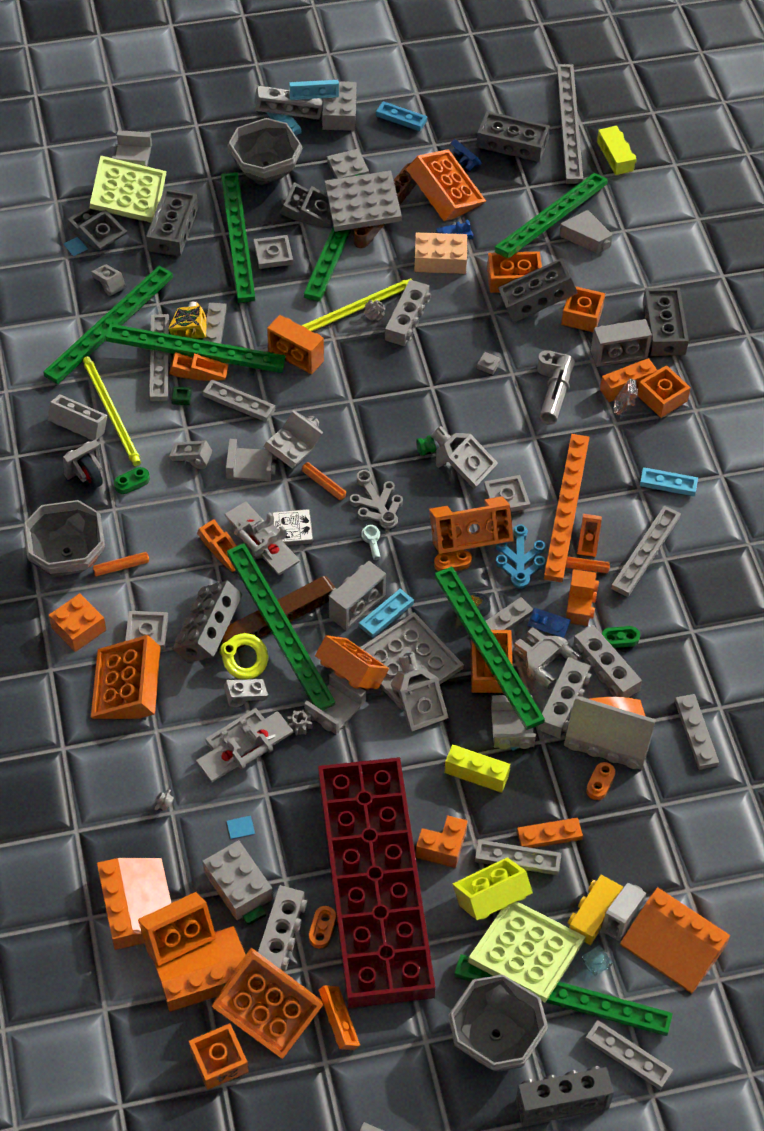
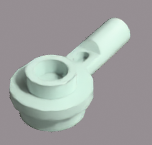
[361,525,381,560]

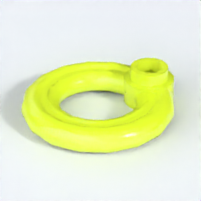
[219,633,269,680]

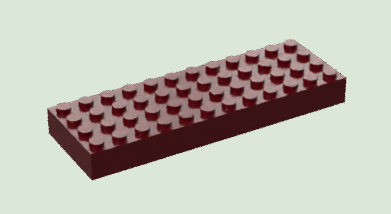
[318,757,436,1008]

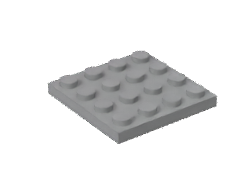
[325,171,402,231]
[360,612,464,710]

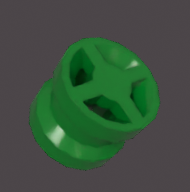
[416,435,436,456]

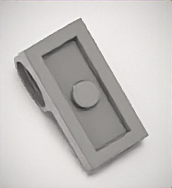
[91,264,126,296]
[169,440,212,469]

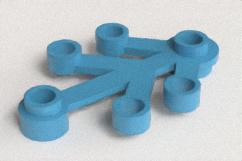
[495,524,546,589]

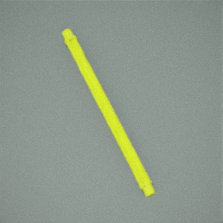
[302,278,412,331]
[83,357,141,466]

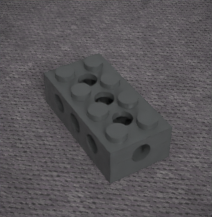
[476,111,550,162]
[146,188,198,257]
[498,258,578,323]
[642,288,689,356]
[172,580,243,663]
[515,1066,614,1126]

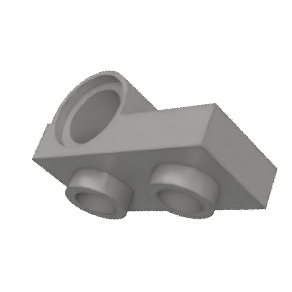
[224,679,268,707]

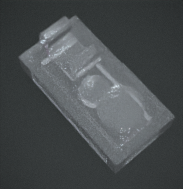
[614,378,638,415]

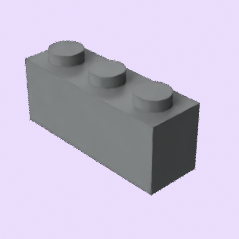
[48,394,107,440]

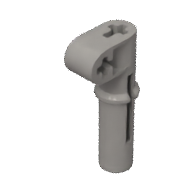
[537,351,575,425]

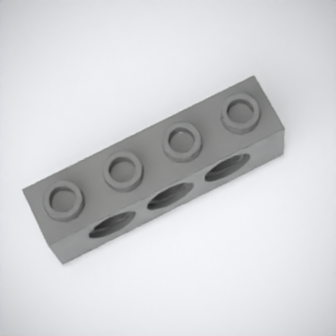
[254,86,323,119]
[385,280,431,346]
[573,625,642,698]
[538,657,592,738]
[258,885,307,971]

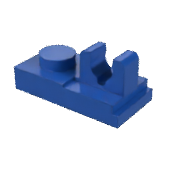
[450,139,482,171]
[436,220,474,240]
[527,608,571,638]

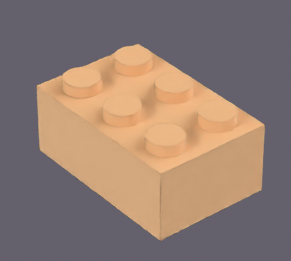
[414,233,467,274]

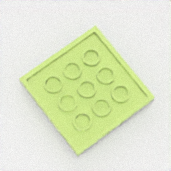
[89,156,166,222]
[468,901,585,1003]

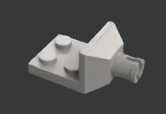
[263,411,323,469]
[430,426,498,488]
[391,651,448,731]

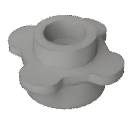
[154,789,173,811]

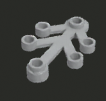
[350,470,403,529]

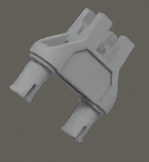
[514,627,582,689]

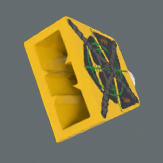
[169,302,207,339]

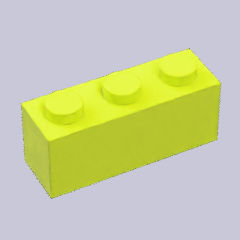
[597,126,637,175]
[444,744,510,793]

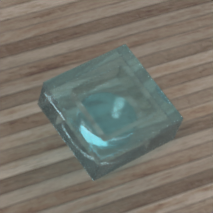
[582,945,613,976]

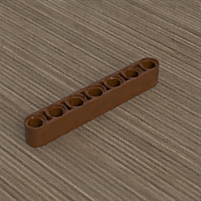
[354,163,417,248]
[219,576,336,653]

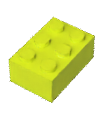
[452,857,533,920]

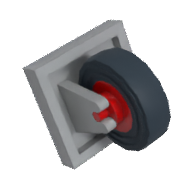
[63,439,103,489]

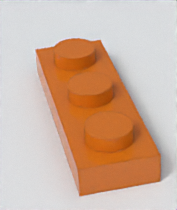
[517,818,583,848]
[319,985,360,1050]

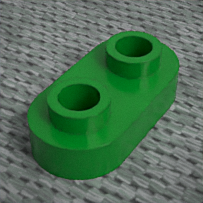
[114,467,150,494]
[602,626,640,648]

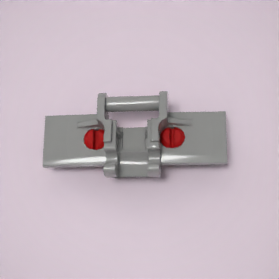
[225,502,300,575]
[196,711,294,782]

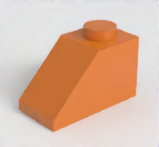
[577,514,602,557]

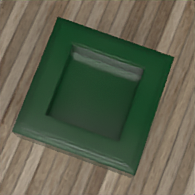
[172,386,192,405]
[243,905,266,926]

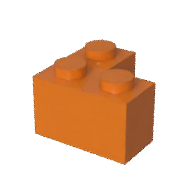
[566,569,599,626]
[416,815,468,868]

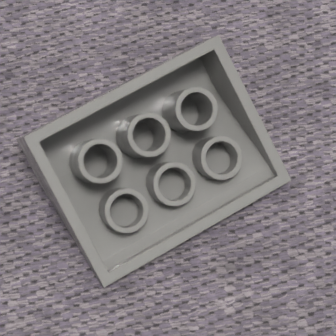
[564,695,656,770]

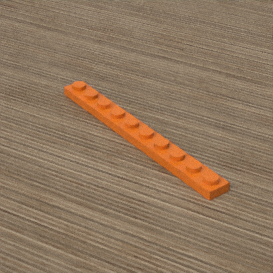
[544,434,589,583]

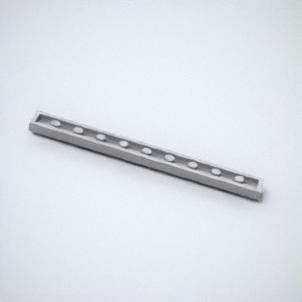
[557,64,583,184]

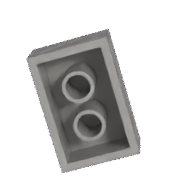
[322,81,357,131]
[591,319,652,367]
[329,561,386,631]
[203,840,273,920]

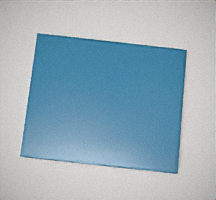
[63,237,88,256]
[227,816,255,839]

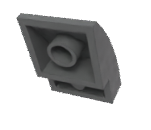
[279,182,333,227]
[68,206,127,250]

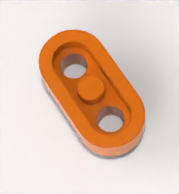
[434,550,472,572]
[586,762,615,800]
[309,906,336,948]

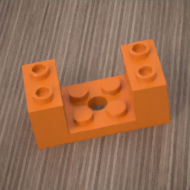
[429,496,514,554]

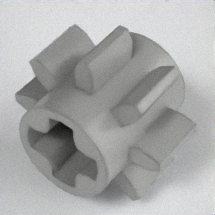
[364,300,385,322]
[287,710,312,736]

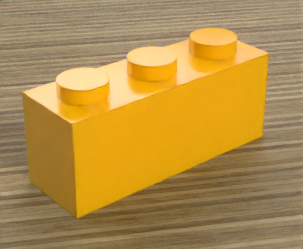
[567,875,623,946]

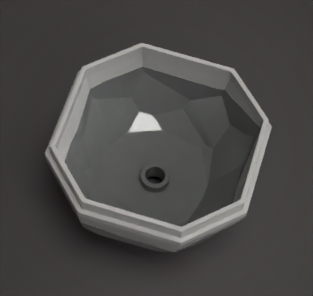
[227,118,303,185]
[23,500,105,576]
[448,975,548,1072]

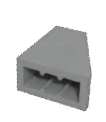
[559,210,613,253]
[601,883,646,942]

